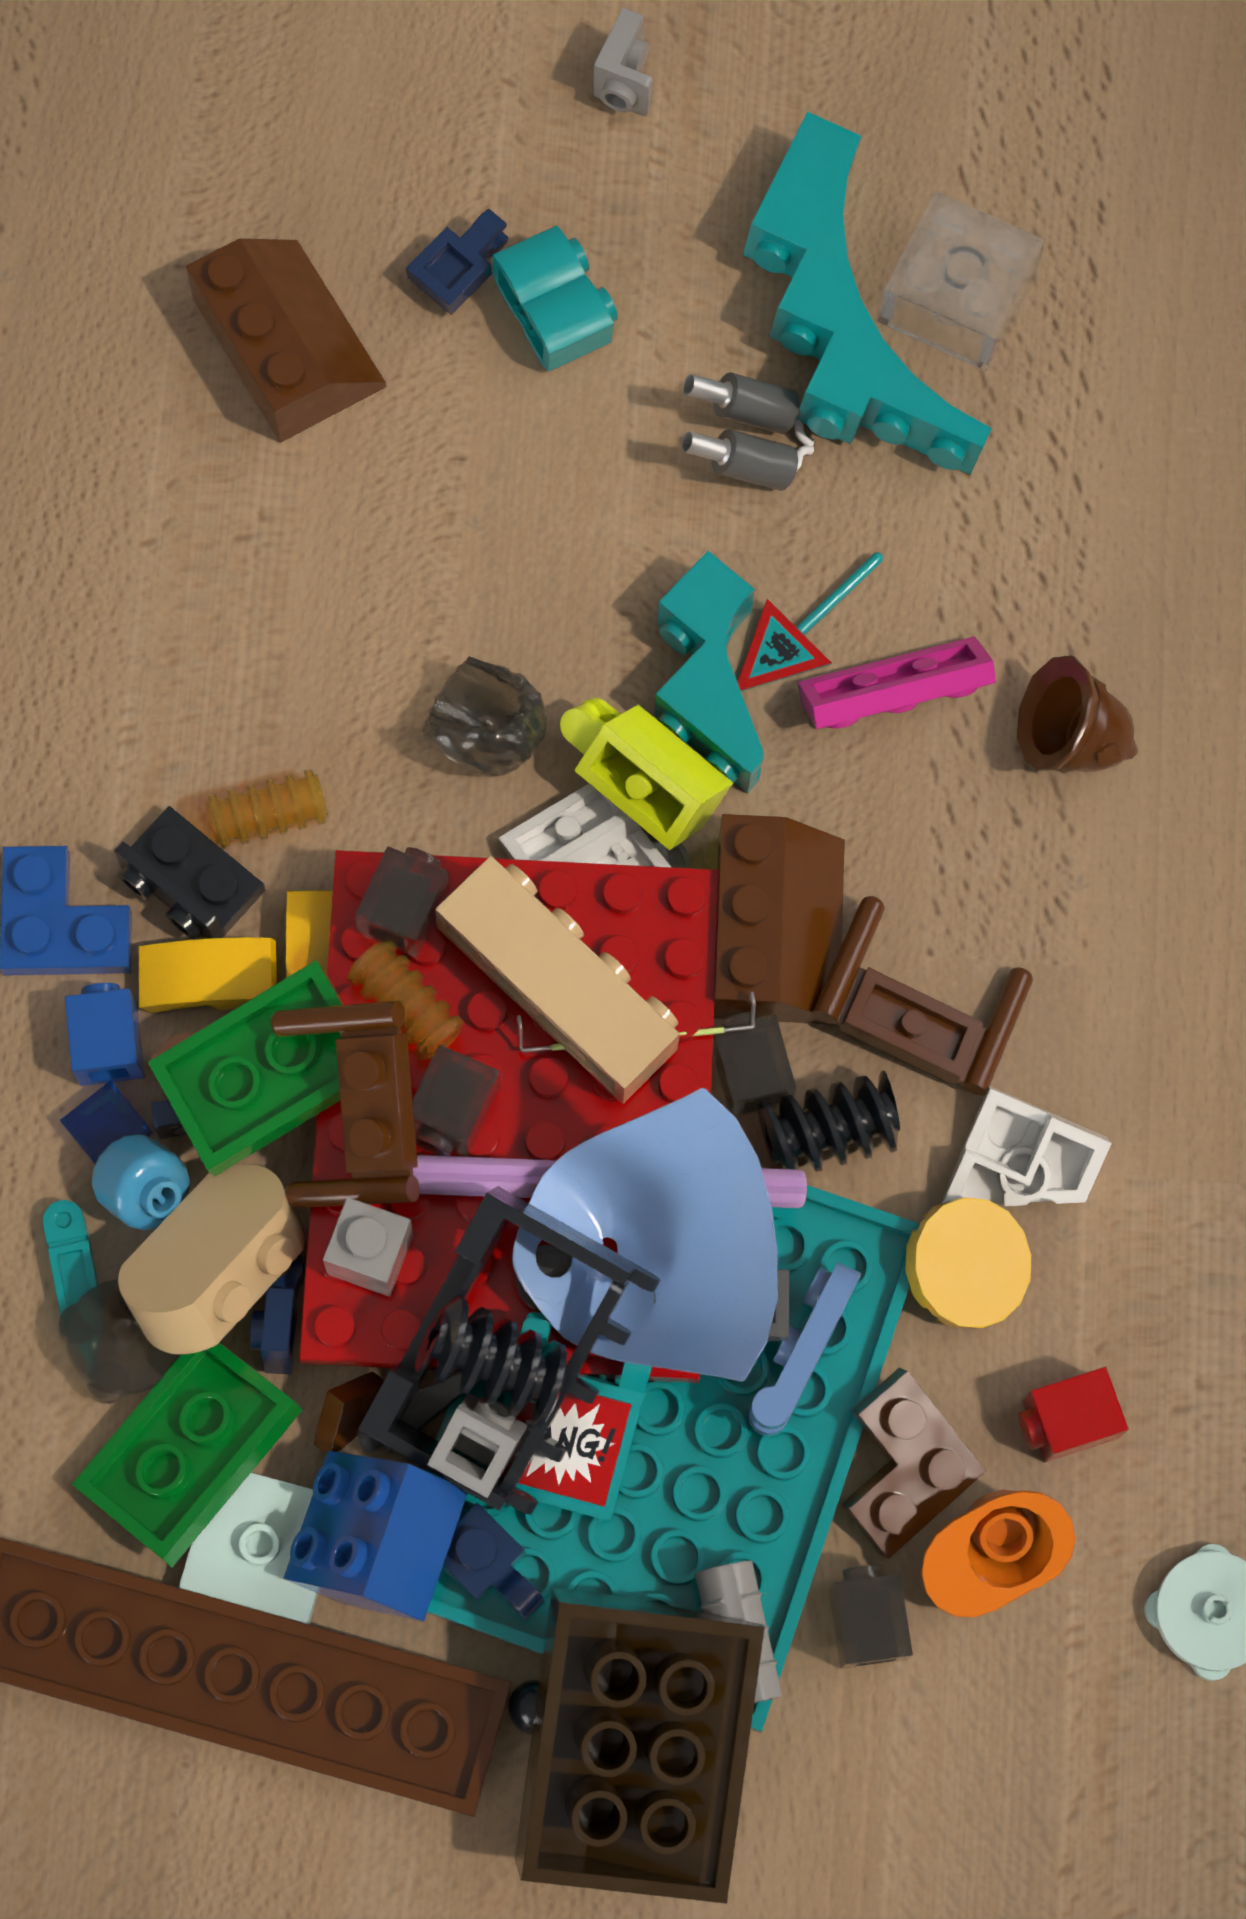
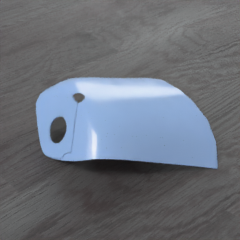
[512,1088,778,1382]

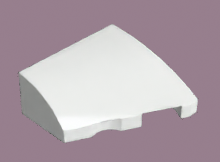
[941,1086,1112,1206]

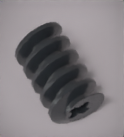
[758,1070,900,1172]
[415,1296,567,1428]

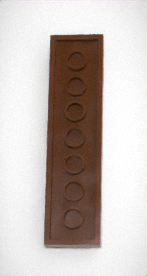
[0,1538,512,1817]

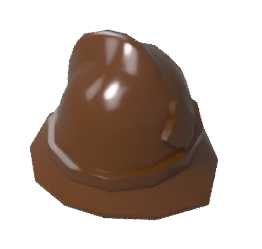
[1017,655,1138,773]

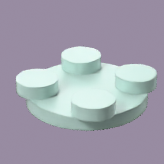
[1144,1544,1246,1681]

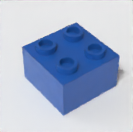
[283,1451,467,1622]

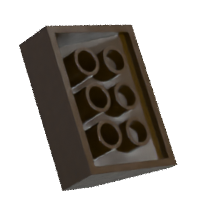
[514,1588,765,1904]

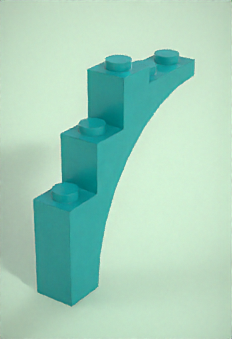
[742,111,992,475]

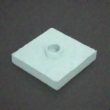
[179,1473,318,1624]

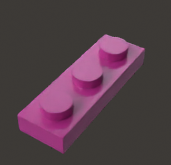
[798,636,996,729]

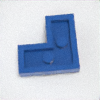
[0,846,132,976]

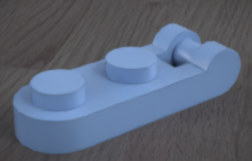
[749,1262,861,1436]

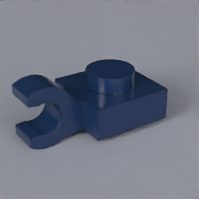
[406,209,509,315]
[250,1254,305,1375]
[443,1503,545,1621]

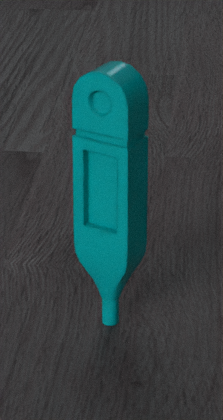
[43,1200,105,1378]

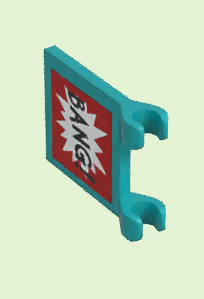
[486,1311,652,1522]

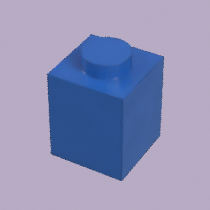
[65,983,145,1086]

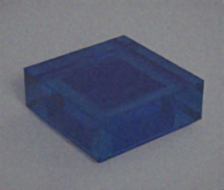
[60,1080,153,1164]

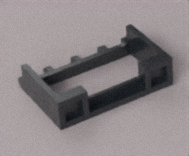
[358,1186,661,1515]

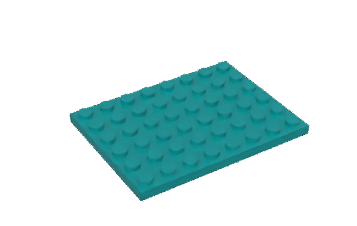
[424,1185,920,1733]

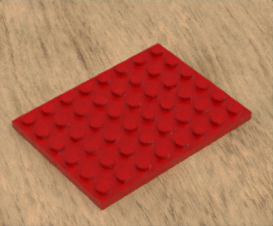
[300,850,719,1383]

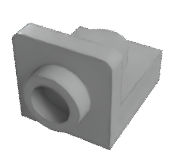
[593,7,653,116]

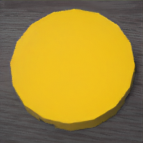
[905,1197,1032,1329]

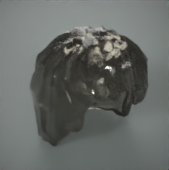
[422,656,547,777]

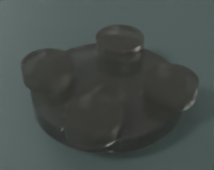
[58,1279,181,1404]

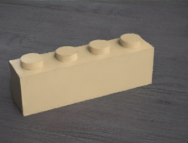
[435,856,680,1104]

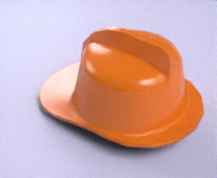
[921,1489,1076,1617]

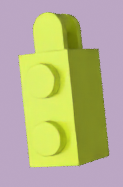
[560,697,733,850]

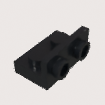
[114,806,266,940]

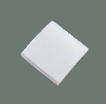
[498,784,671,867]

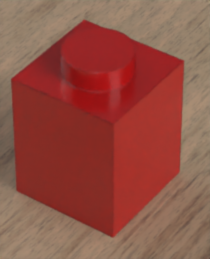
[1018,1367,1129,1463]

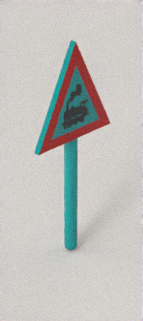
[737,552,883,692]

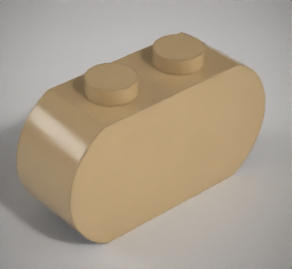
[118,1164,305,1354]

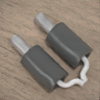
[681,372,814,491]

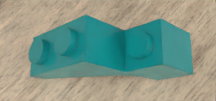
[654,551,764,794]

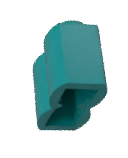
[492,225,618,372]

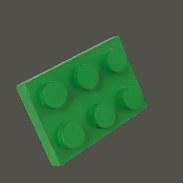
[148,960,344,1177]
[72,1343,303,1567]

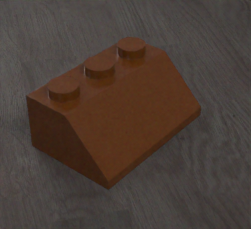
[186,238,386,443]
[714,814,845,1025]

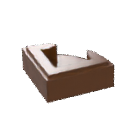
[314,1371,384,1454]

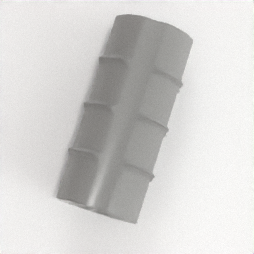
[694,1560,782,1703]

